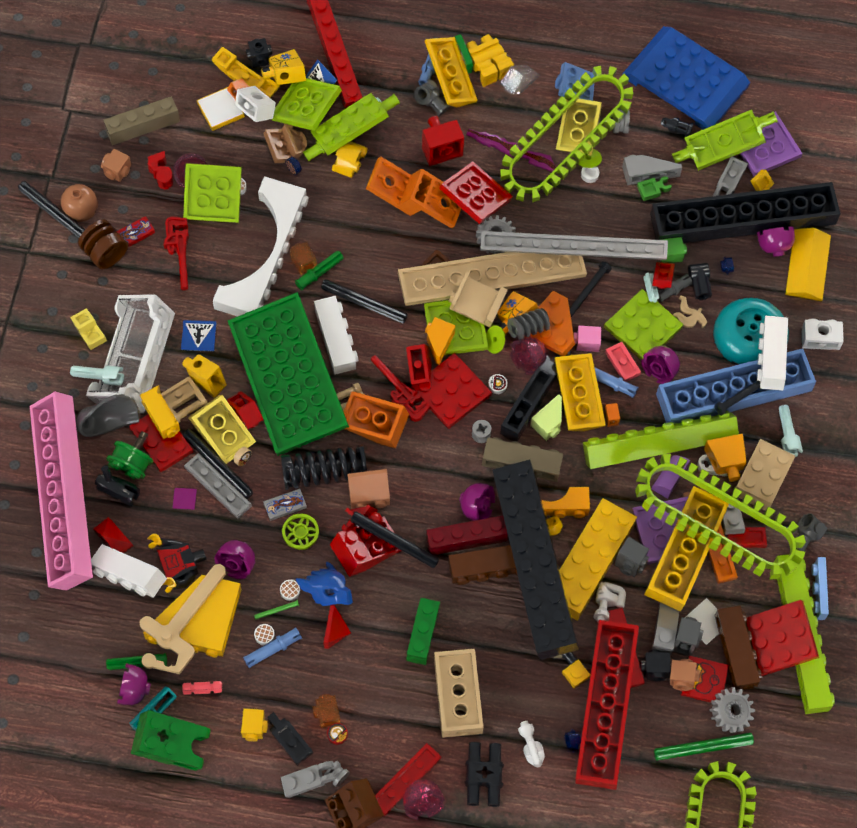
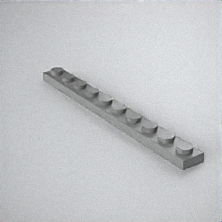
[480,231,668,260]

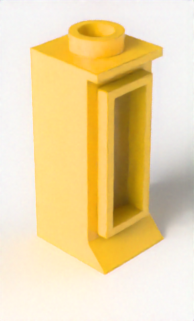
[140,385,180,439]

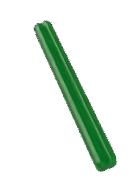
[654,733,754,761]

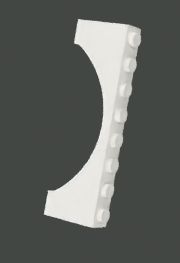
[213,176,309,316]

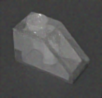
[500,65,540,95]

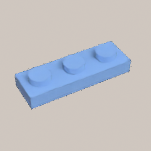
[811,557,829,620]

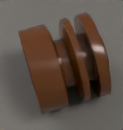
[78,219,129,270]

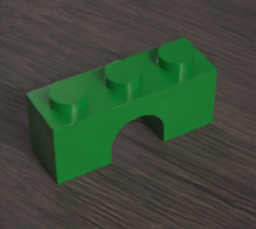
[407,598,440,665]

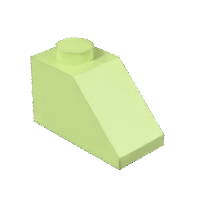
[530,394,562,441]

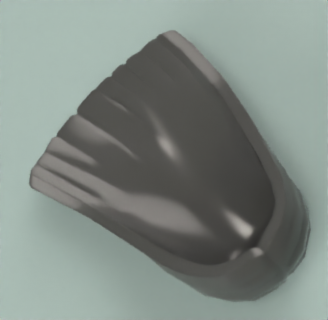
[76,394,140,437]

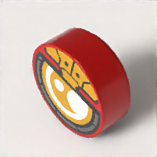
[327,723,348,745]

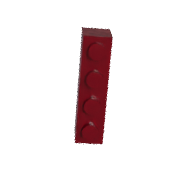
[426,516,508,555]

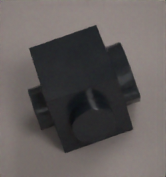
[640,650,671,682]

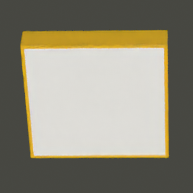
[196,87,245,131]

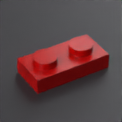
[652,262,675,289]

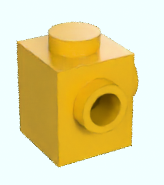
[241,709,268,741]

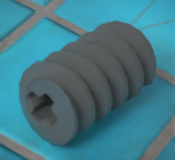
[507,308,550,340]

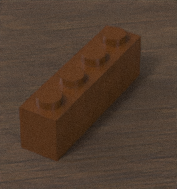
[448,545,518,585]
[714,605,762,690]

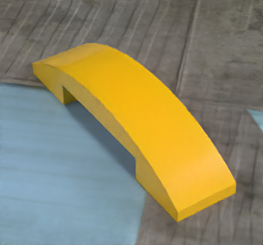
[212,47,280,98]

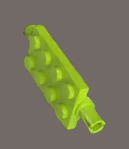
[303,93,400,161]
[672,109,778,171]

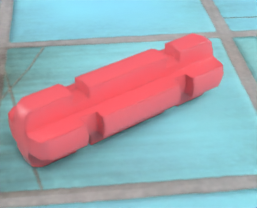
[182,681,222,695]

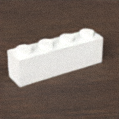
[314,296,359,375]
[757,316,788,391]
[91,544,167,598]

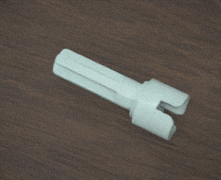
[70,365,124,386]
[779,405,803,457]

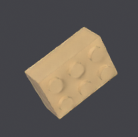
[736,439,795,511]

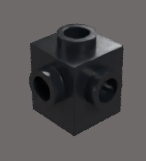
[246,38,272,68]

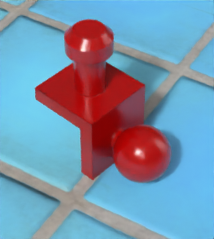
[341,504,382,531]

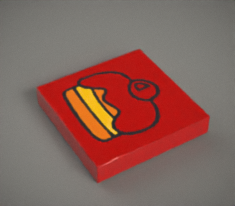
[681,656,728,703]

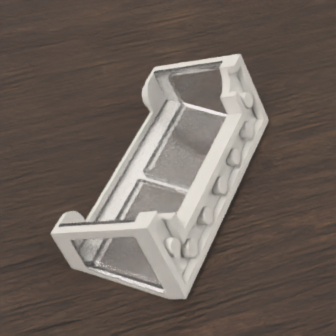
[86,295,175,414]

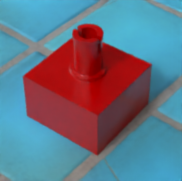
[422,116,464,167]

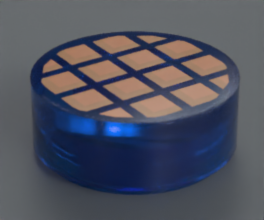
[285,156,302,175]

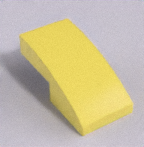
[70,308,107,350]

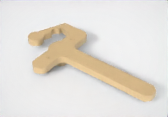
[140,564,226,674]

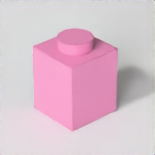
[574,326,601,352]

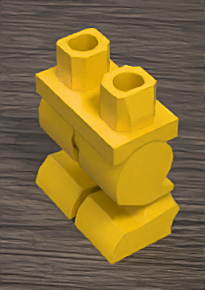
[466,34,514,87]

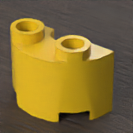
[332,141,368,178]

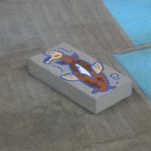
[263,489,307,521]

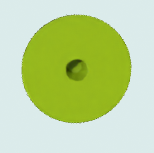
[575,149,602,168]
[486,325,505,354]

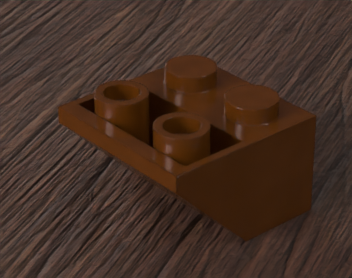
[325,778,384,828]

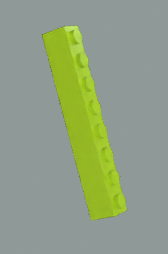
[583,411,739,469]
[774,555,835,714]

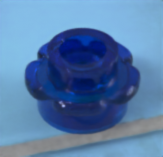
[720,256,734,275]
[564,729,581,749]

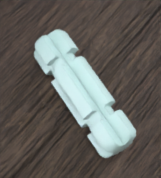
[643,272,659,303]

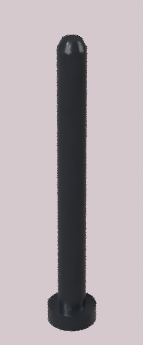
[570,261,612,317]
[714,381,760,416]

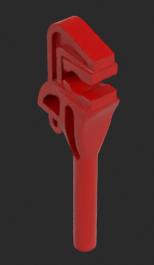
[163,217,189,290]
[370,355,430,422]

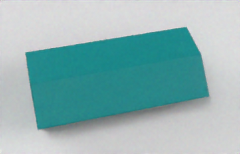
[129,686,177,731]

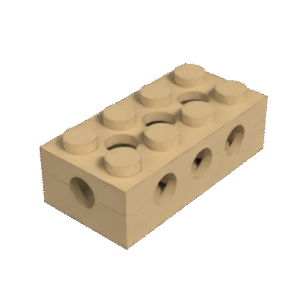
[434,649,484,738]

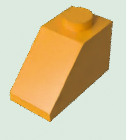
[425,317,456,365]

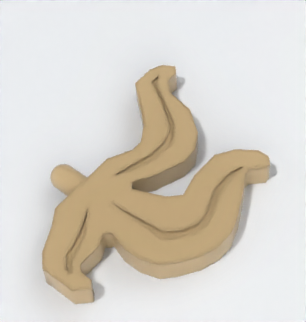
[673,296,707,328]

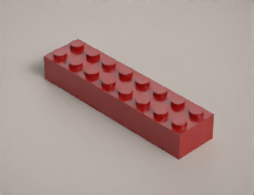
[575,620,639,790]

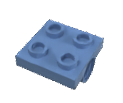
[555,62,594,101]

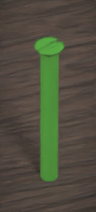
[254,600,300,620]

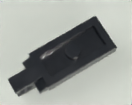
[267,712,313,766]

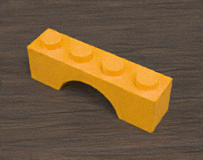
[542,487,590,518]

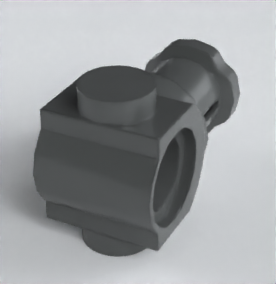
[413,80,450,117]
[796,513,828,553]

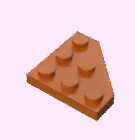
[528,291,575,356]

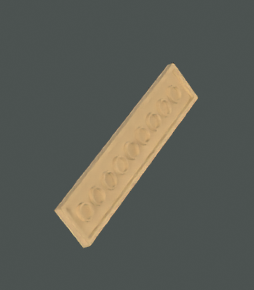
[398,252,587,306]

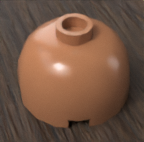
[60,184,98,222]

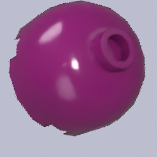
[757,227,795,257]
[641,345,680,384]
[459,483,496,521]
[214,540,255,579]
[117,663,151,706]

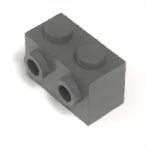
[614,537,649,578]
[672,617,704,656]

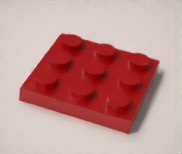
[439,161,513,224]
[411,353,492,429]
[747,600,819,676]

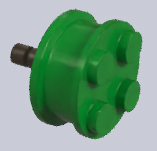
[106,431,154,480]

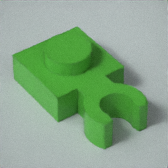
[637,177,672,201]

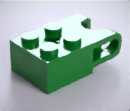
[131,710,211,771]

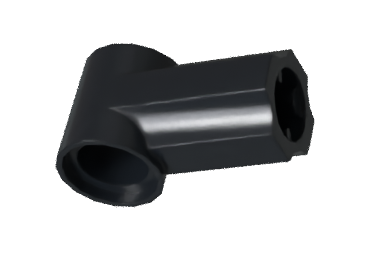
[688,263,712,301]

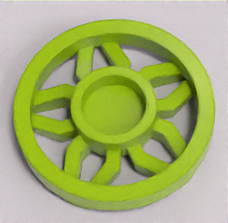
[282,514,319,550]

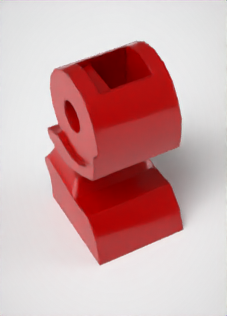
[147,151,173,190]

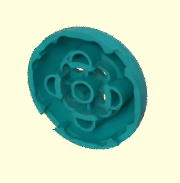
[713,298,789,364]

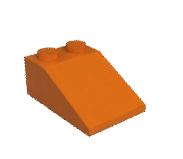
[344,391,409,449]

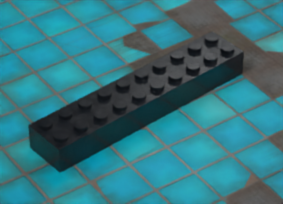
[650,182,841,243]
[492,459,579,660]

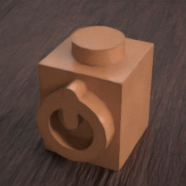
[101,149,131,182]
[670,659,700,691]

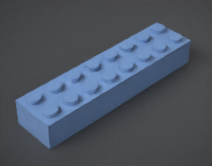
[656,349,816,424]

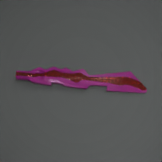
[466,129,556,172]

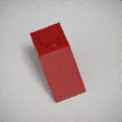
[406,344,432,385]
[227,391,263,429]

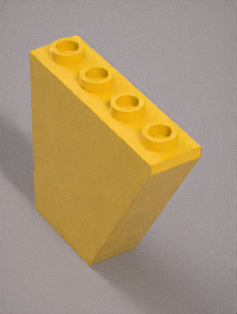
[143,575,242,658]

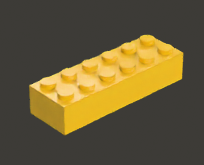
[644,486,729,612]
[559,498,637,621]

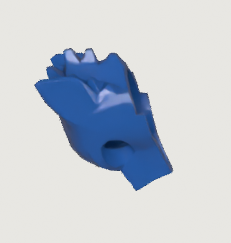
[296,562,353,606]

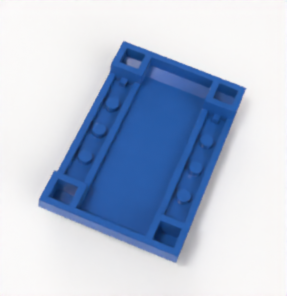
[622,26,750,130]

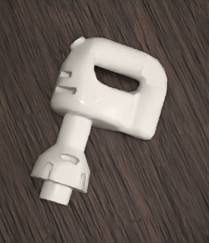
[594,582,626,623]
[518,721,545,767]

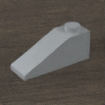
[622,155,682,185]
[651,603,679,656]

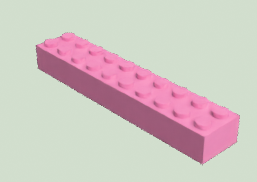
[30,392,93,591]

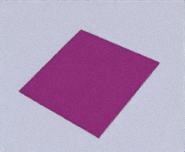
[173,488,197,510]

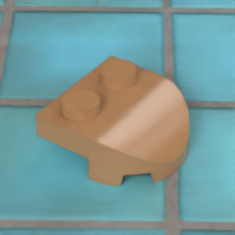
[264,124,307,163]

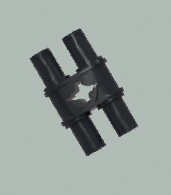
[464,742,504,807]

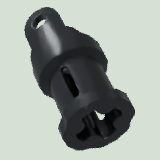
[661,117,694,137]

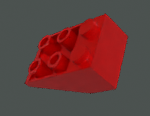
[330,517,402,577]

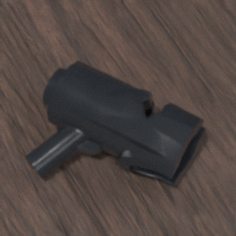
[95,465,140,507]

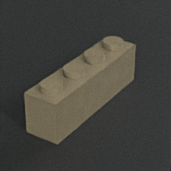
[103,96,180,145]
[482,437,563,482]

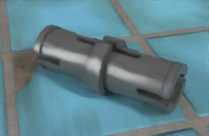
[658,274,693,302]

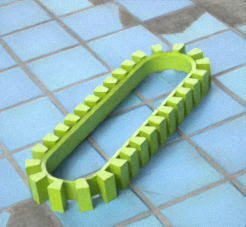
[500,66,633,202]
[635,454,806,579]
[684,761,757,828]

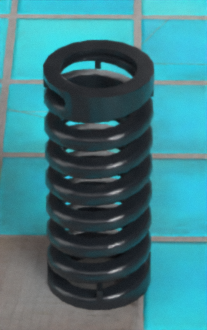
[281,444,367,490]

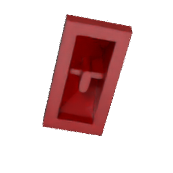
[93,517,133,553]
[324,605,351,649]

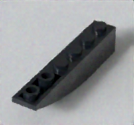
[500,350,572,442]

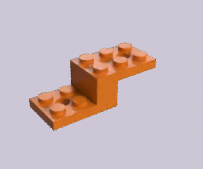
[366,157,461,228]

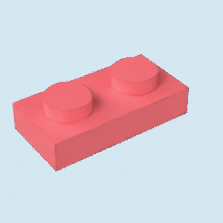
[605,342,641,382]

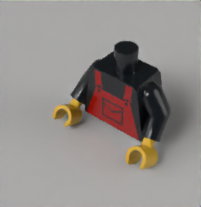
[147,534,207,593]

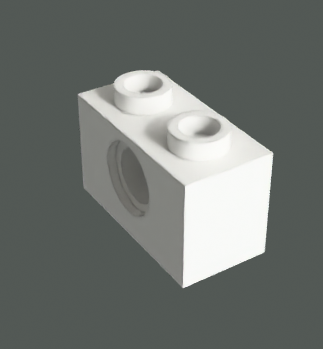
[235,86,276,122]
[802,319,843,350]

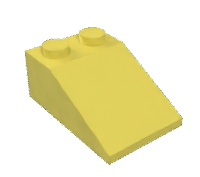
[556,99,602,156]
[188,395,256,464]

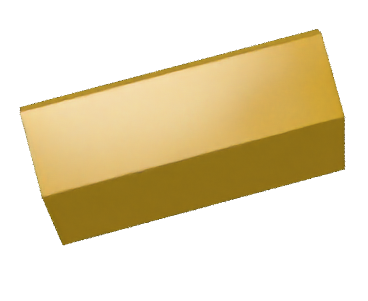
[425,37,478,107]
[785,228,831,301]
[554,353,606,431]

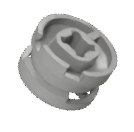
[613,109,630,133]

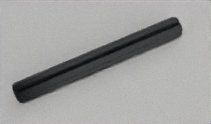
[18,181,85,238]
[321,279,408,324]
[183,429,253,499]
[350,512,439,568]

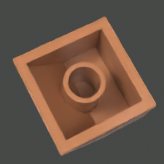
[348,469,390,509]

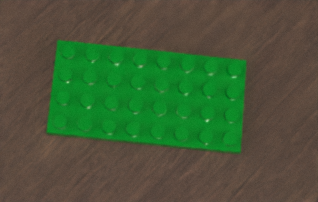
[228,292,349,456]

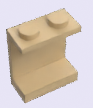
[448,271,507,327]

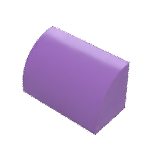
[651,455,690,499]

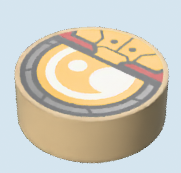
[233,447,252,466]

